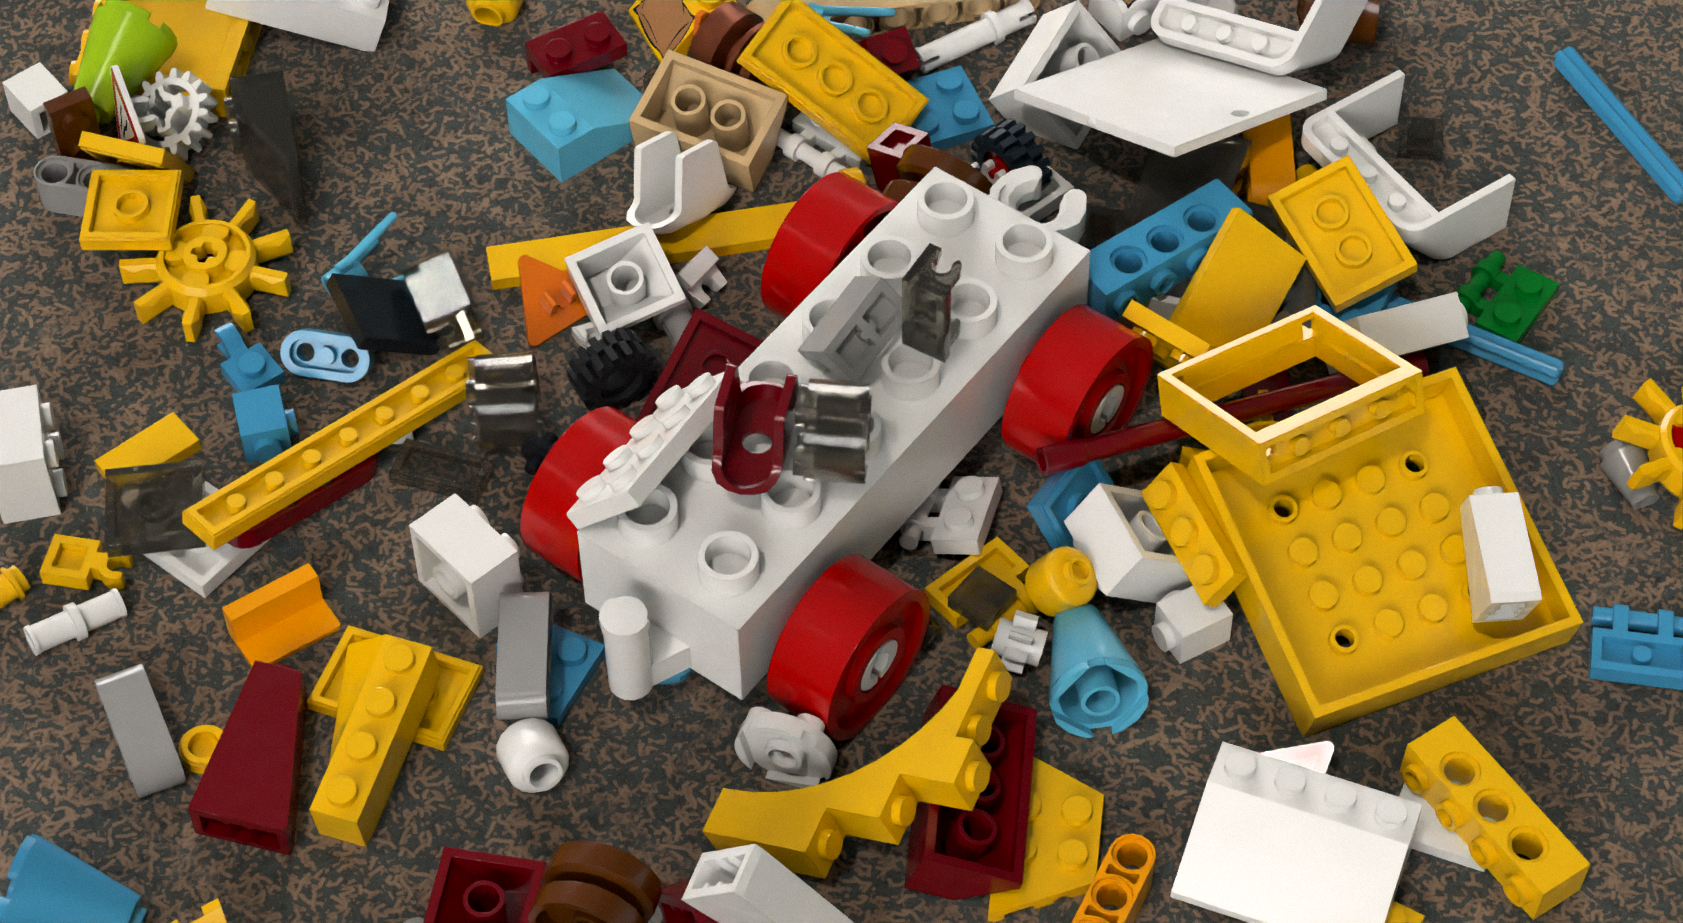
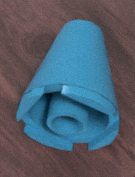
[0,834,149,923]

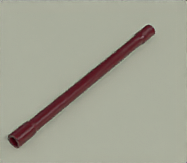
[1035,351,1429,476]

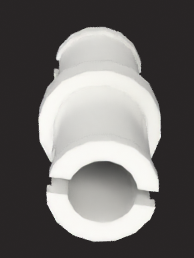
[23,588,128,656]

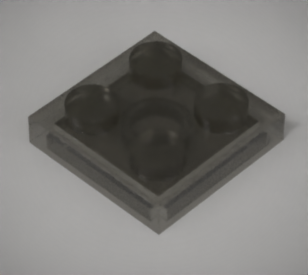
[105,459,206,558]

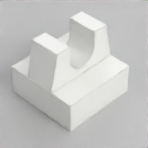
[675,246,727,309]

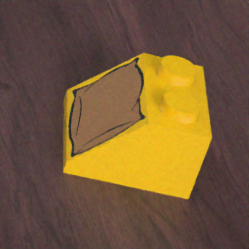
[628,0,737,63]

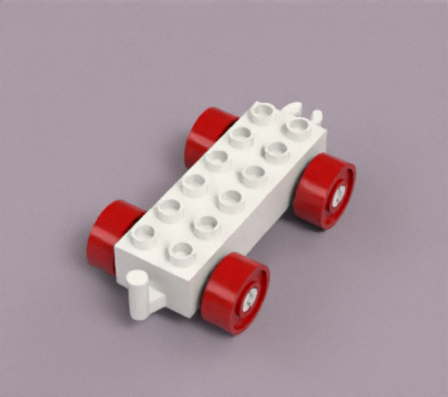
[520,165,1153,741]

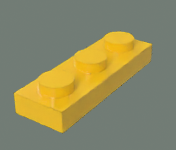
[1141,462,1248,607]

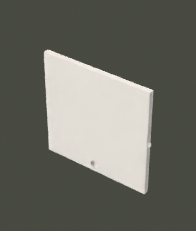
[1014,38,1327,158]

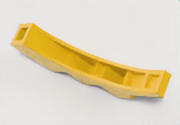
[702,647,1013,879]

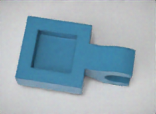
[214,322,286,392]

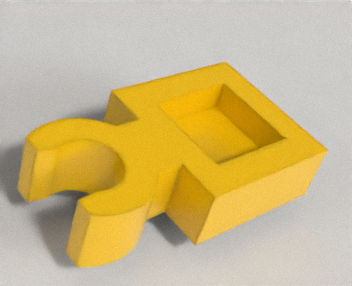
[39,534,134,591]

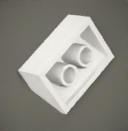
[988,0,1121,149]

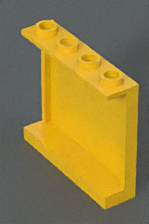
[69,0,263,118]

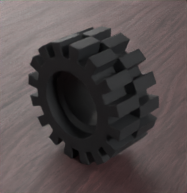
[567,328,659,411]

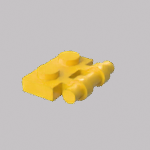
[924,536,1040,649]

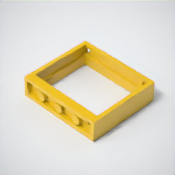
[1157,305,1425,486]

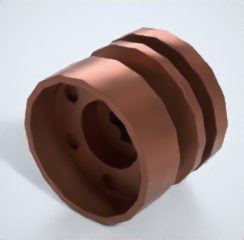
[687,1,770,88]

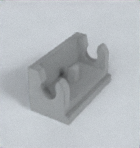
[797,276,914,385]

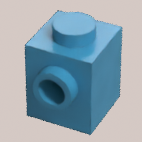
[232,384,299,463]

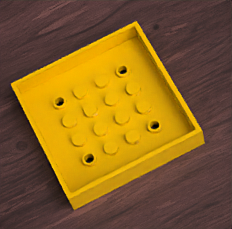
[1187,367,1583,737]

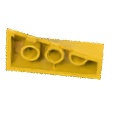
[309,634,441,847]

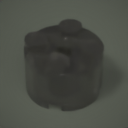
[466,351,542,449]
[793,378,872,484]

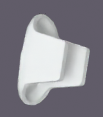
[626,131,737,234]

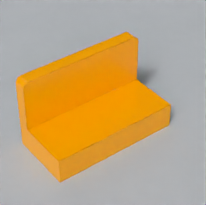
[222,563,341,667]

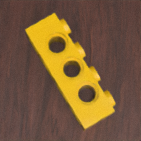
[1399,716,1590,920]

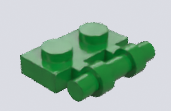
[1455,251,1560,344]

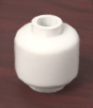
[496,717,569,793]

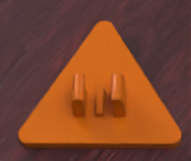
[518,255,587,347]

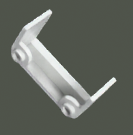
[1151,0,1368,76]
[1301,69,1516,259]

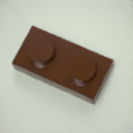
[43,86,101,161]

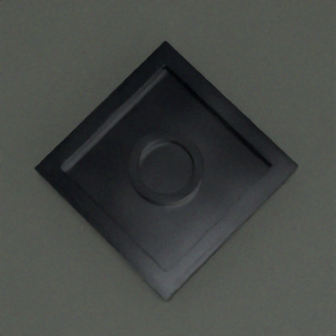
[326,273,443,355]

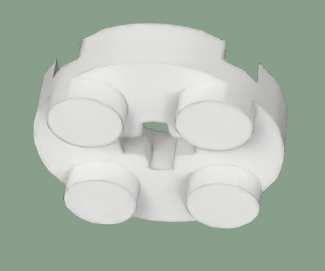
[734,707,837,788]

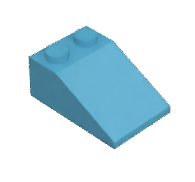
[506,68,643,183]

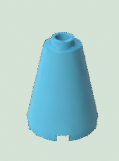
[1049,603,1149,738]

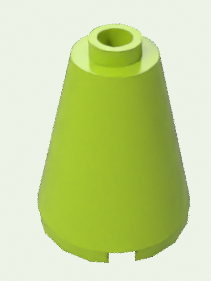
[73,0,178,124]

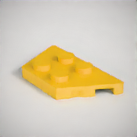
[988,756,1104,922]

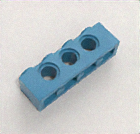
[1087,178,1253,320]

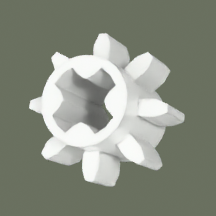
[991,610,1048,675]

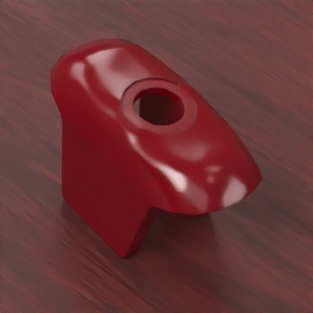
[711,364,802,495]

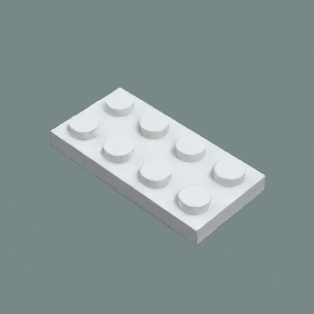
[566,372,743,529]

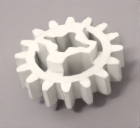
[131,68,218,162]

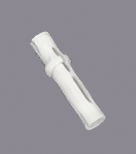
[914,0,1037,74]

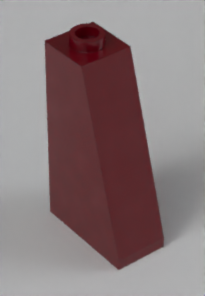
[188,660,308,856]

